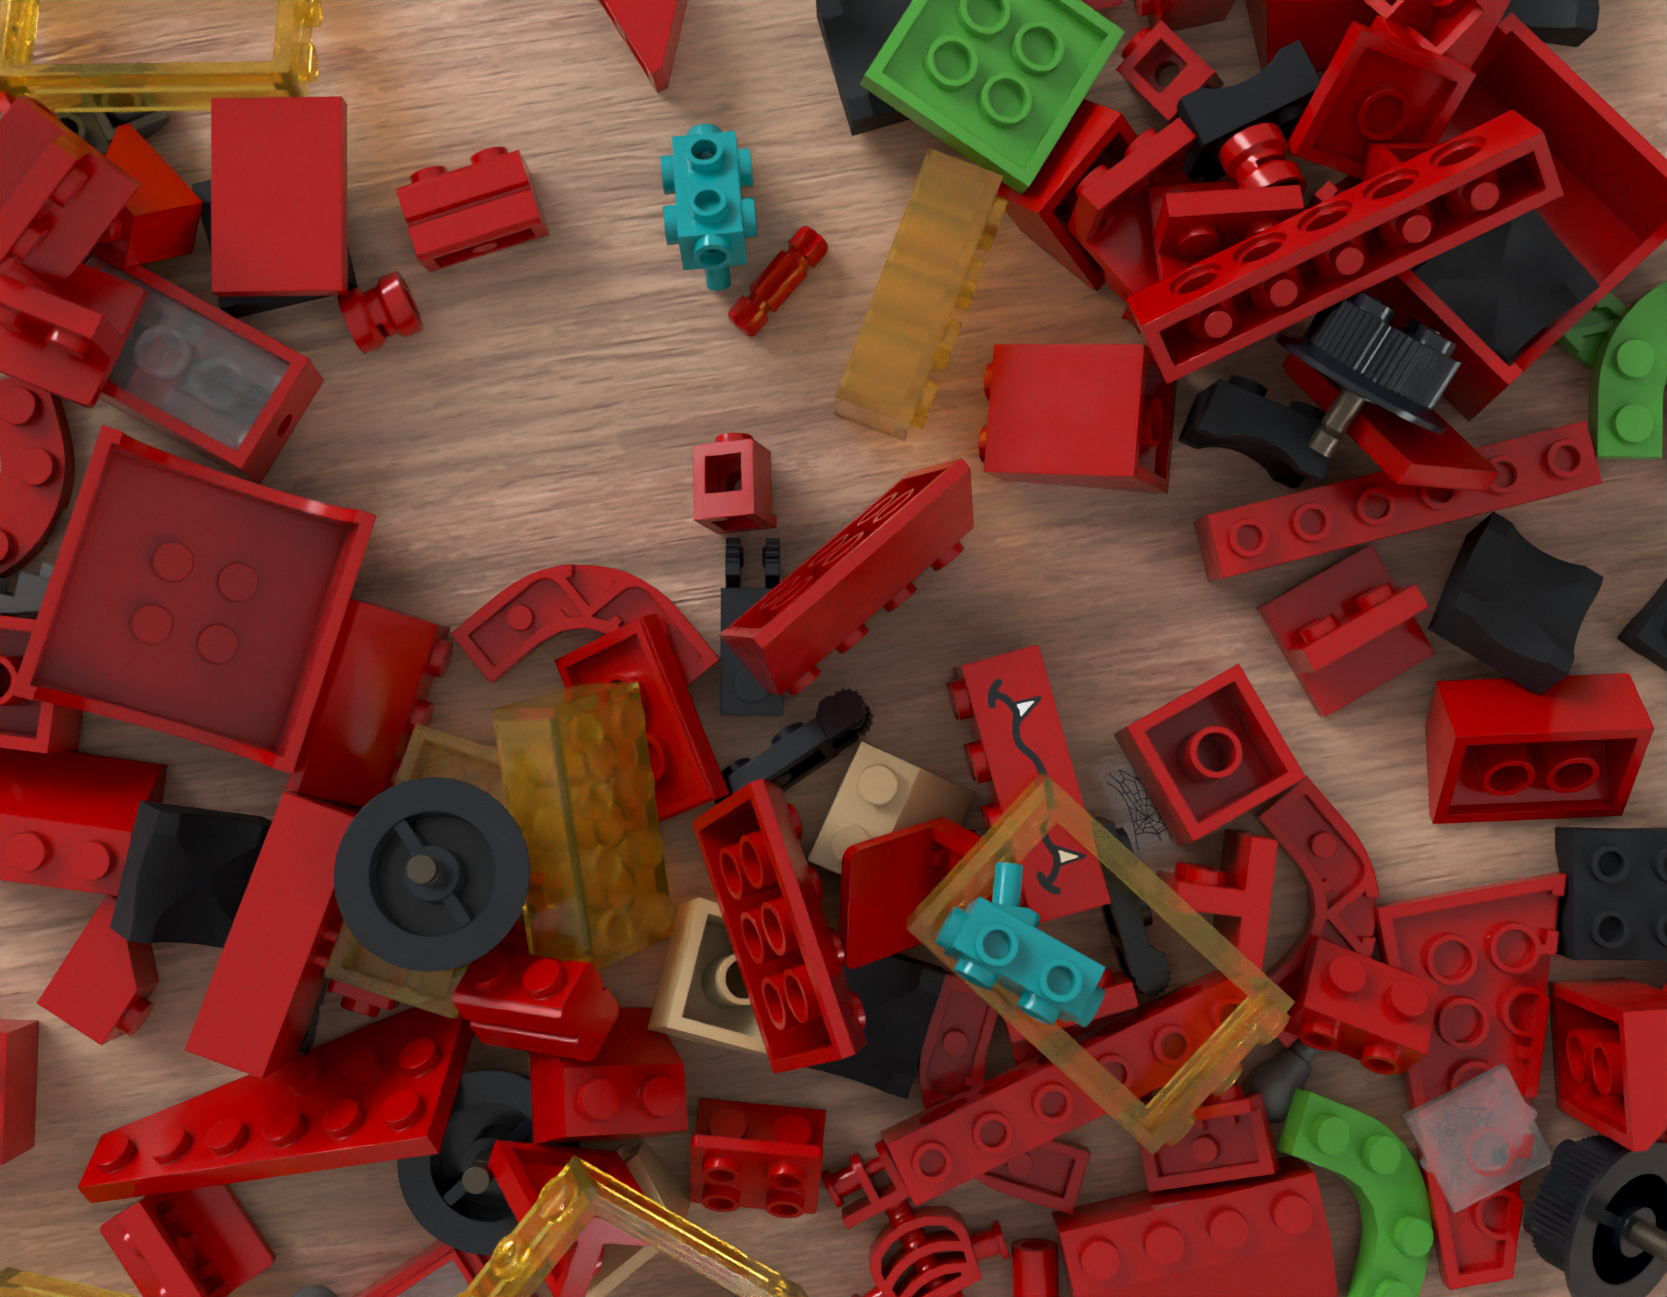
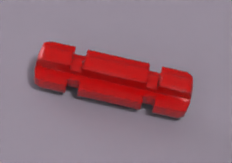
[728,225,828,337]

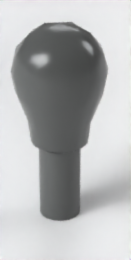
[1242,1038,1321,1123]

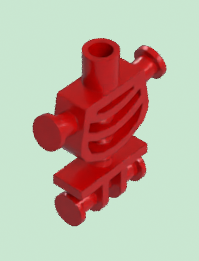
[821,1139,1010,1297]

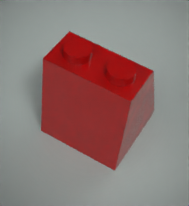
[978,344,1177,494]

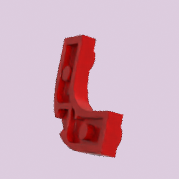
[0,377,75,579]
[450,564,720,688]
[1251,776,1379,1048]
[918,970,1091,1215]

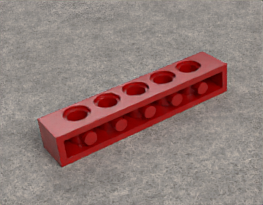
[1126,109,1564,384]
[1193,421,1602,582]
[880,965,1273,1207]

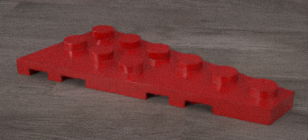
[1374,872,1567,1290]
[77,991,474,1203]

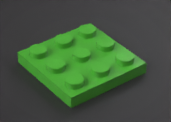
[859,0,1125,195]

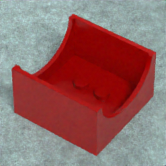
[1307,12,1667,422]
[11,425,377,774]

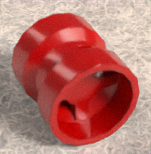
[1218,123,1307,194]
[337,271,424,354]

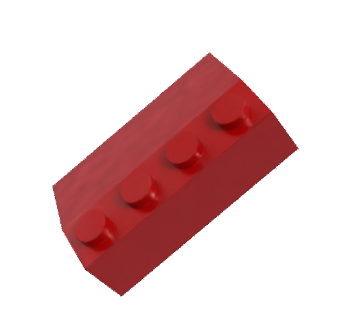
[719,458,974,696]
[691,778,867,1074]
[1051,1156,1338,1297]

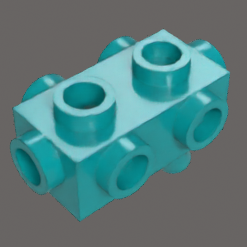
[660,124,758,291]
[935,862,1106,1027]

